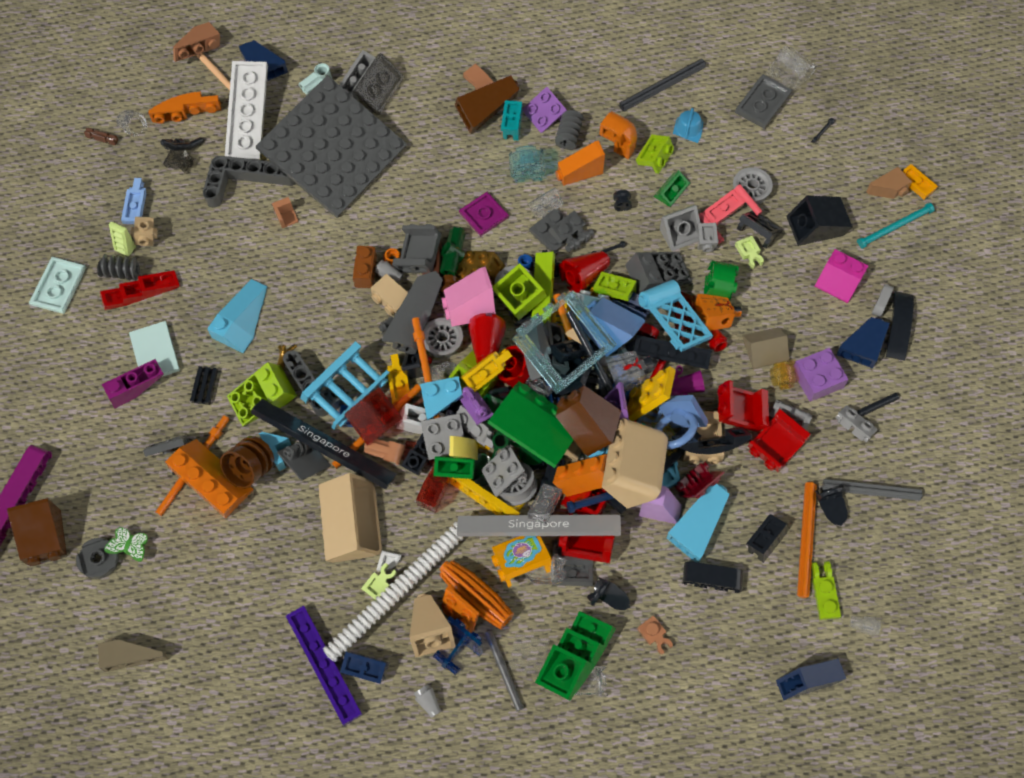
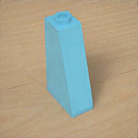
[666,484,730,562]

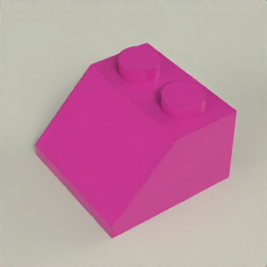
[814,249,868,303]

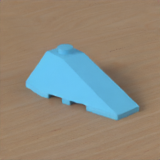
[207,279,267,353]

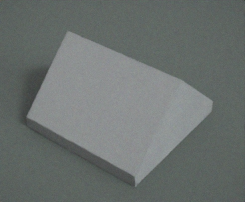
[660,205,700,251]

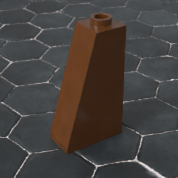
[454,75,519,134]

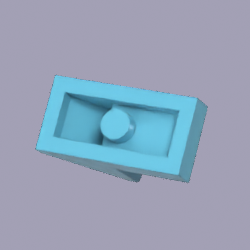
[259,432,291,471]

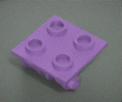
[523,87,567,133]

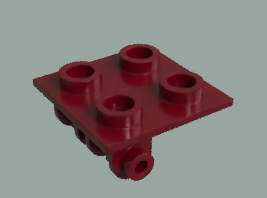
[675,462,725,498]

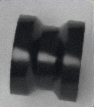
[613,190,632,211]

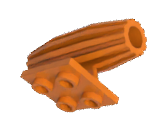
[439,560,514,634]

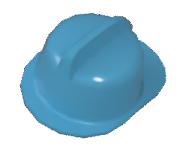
[673,108,703,143]

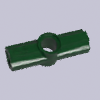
[440,227,466,276]

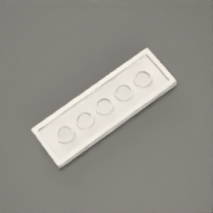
[225,61,268,160]

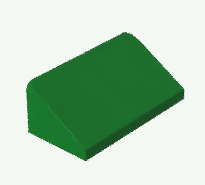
[653,170,690,207]
[433,456,475,479]

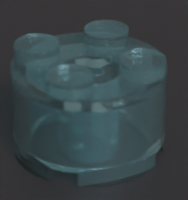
[509,146,546,183]

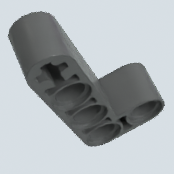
[283,350,346,417]

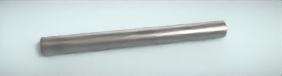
[485,631,524,712]

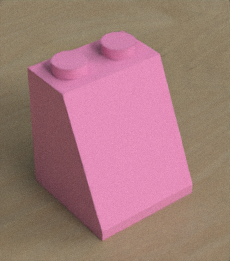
[441,267,496,327]

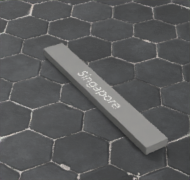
[457,515,621,537]

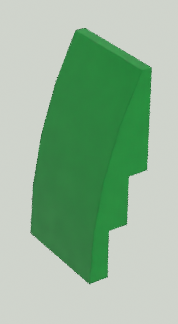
[535,611,616,701]

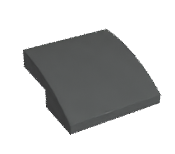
[552,542,593,586]

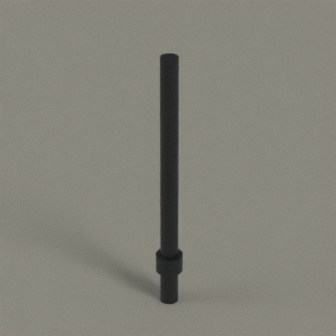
[566,310,613,393]

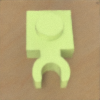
[735,236,764,269]
[361,563,397,600]

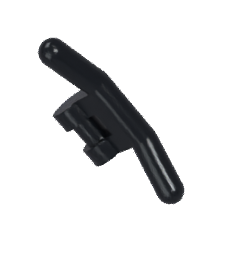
[160,137,204,151]

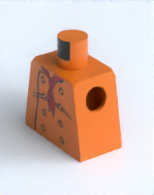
[693,294,742,331]

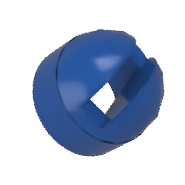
[518,254,533,270]

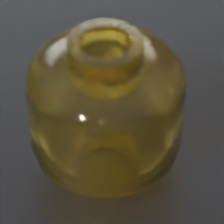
[770,361,797,390]

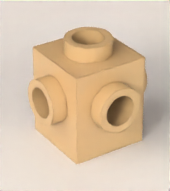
[130,217,158,246]

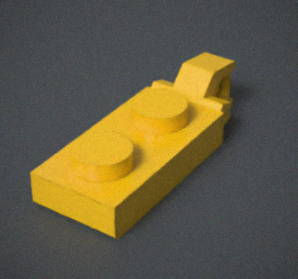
[461,349,512,393]
[387,354,412,406]

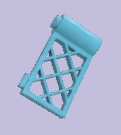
[638,280,713,352]

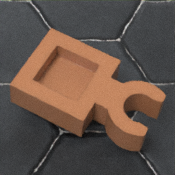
[637,615,673,655]

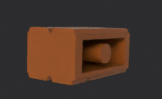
[353,246,377,288]

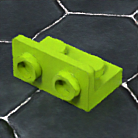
[636,134,674,174]
[593,272,637,301]

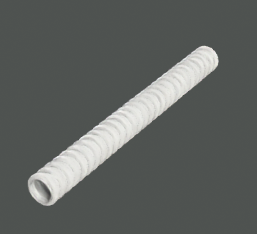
[323,522,463,662]

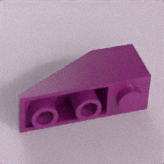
[102,359,164,409]

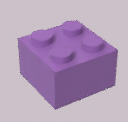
[792,347,849,402]

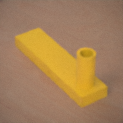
[450,478,525,515]

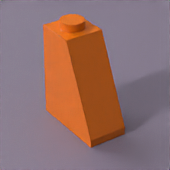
[555,140,605,186]

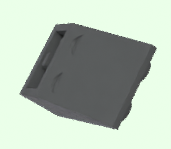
[625,252,693,294]

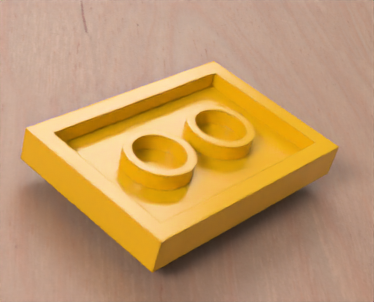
[627,366,676,421]

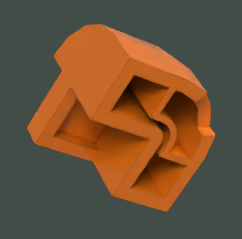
[599,111,637,159]

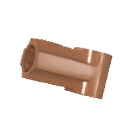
[364,437,406,465]

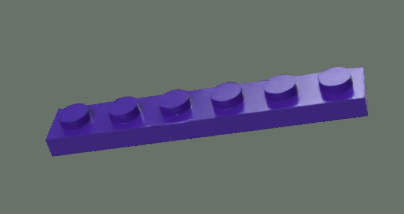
[286,606,362,726]

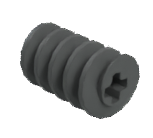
[555,110,584,150]
[97,254,140,281]

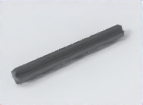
[822,479,923,501]

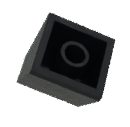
[786,195,853,246]

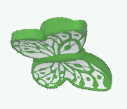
[104,527,148,562]

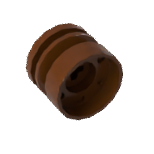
[220,436,275,488]

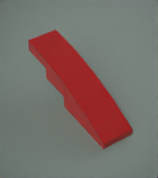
[100,270,180,310]

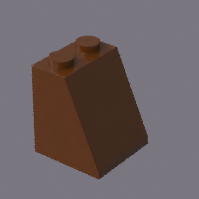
[556,386,621,456]
[7,498,67,566]

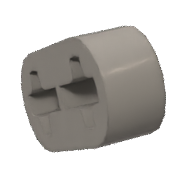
[871,284,894,317]

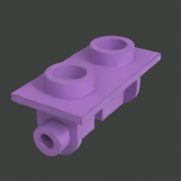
[460,387,493,425]

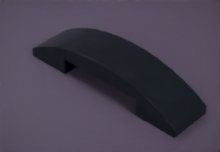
[886,291,914,361]
[672,427,752,454]

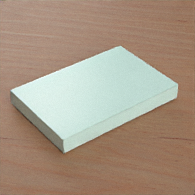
[29,257,87,314]
[129,321,180,377]

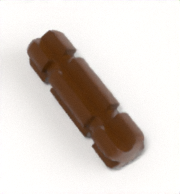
[84,127,118,145]

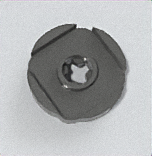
[76,538,119,579]

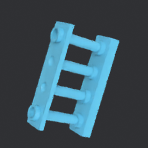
[300,341,389,430]

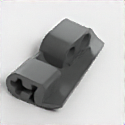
[382,271,443,354]

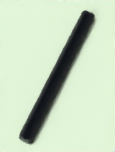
[619,59,706,111]

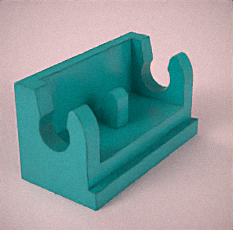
[501,100,523,141]

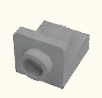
[697,223,718,252]

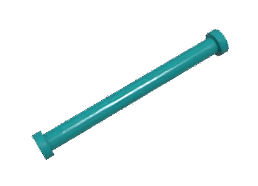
[857,202,935,249]

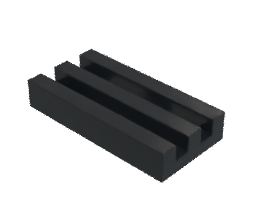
[190,366,218,405]

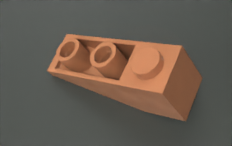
[173,22,220,62]

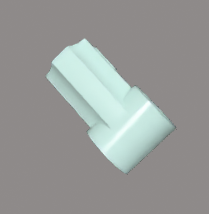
[299,63,332,95]

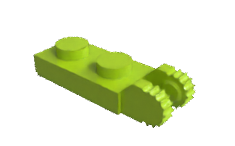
[811,561,841,620]

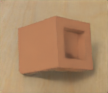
[272,197,298,228]

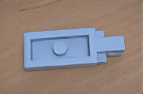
[121,178,147,224]

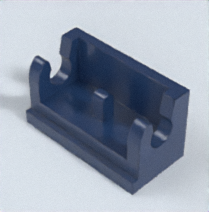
[340,651,390,684]

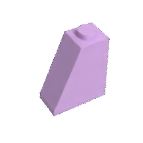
[639,486,682,524]

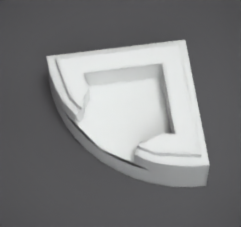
[376,551,402,572]

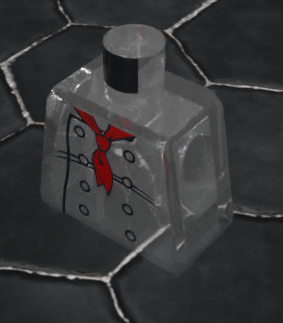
[605,351,654,393]

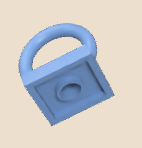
[655,395,708,449]

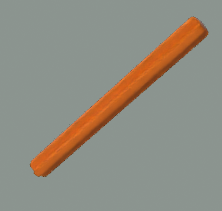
[797,482,817,598]

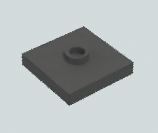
[143,434,189,457]

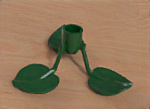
[471,394,543,486]

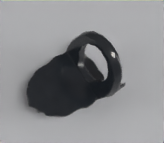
[815,484,848,526]
[587,577,630,610]

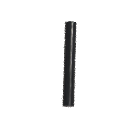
[857,392,899,416]

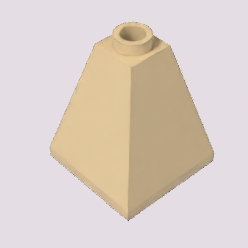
[409,594,456,658]

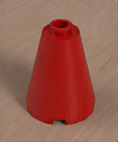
[559,251,610,294]
[468,313,506,364]

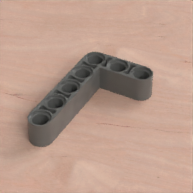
[203,156,296,208]

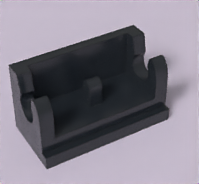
[746,514,787,563]

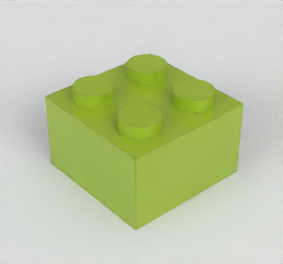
[492,263,547,320]

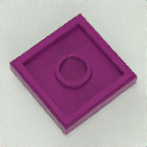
[459,192,509,237]

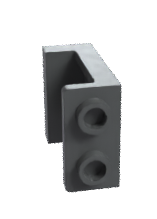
[392,224,442,273]

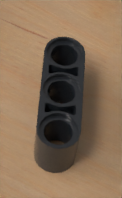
[682,562,743,593]

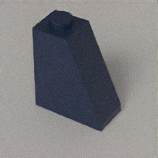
[239,40,288,81]
[836,317,890,368]
[776,658,847,700]

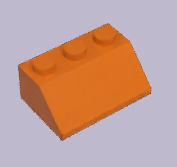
[553,454,607,497]

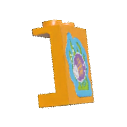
[491,536,554,588]

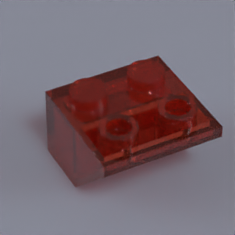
[344,387,403,446]

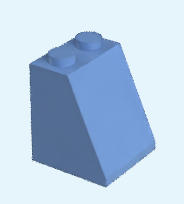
[578,297,645,357]

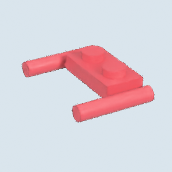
[699,184,763,244]

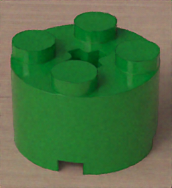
[704,260,739,301]

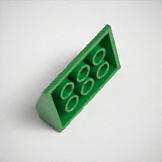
[487,381,574,468]

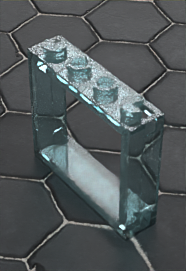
[512,290,617,394]

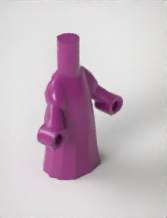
[670,365,705,396]

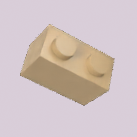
[371,274,408,316]

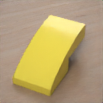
[449,436,478,460]

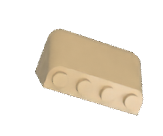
[602,418,668,509]
[319,473,382,563]

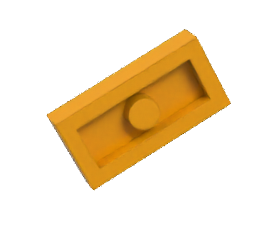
[903,164,938,200]

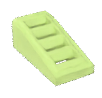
[109,222,136,256]

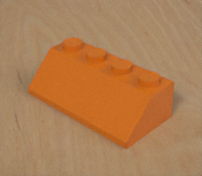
[165,439,254,518]

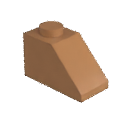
[866,167,912,199]

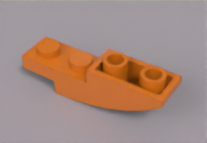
[148,91,221,124]

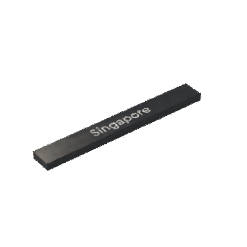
[251,399,397,489]

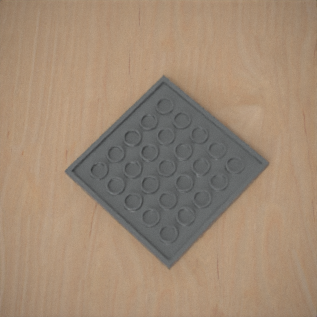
[256,75,407,218]

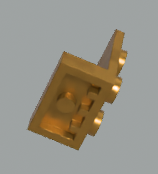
[456,251,505,286]

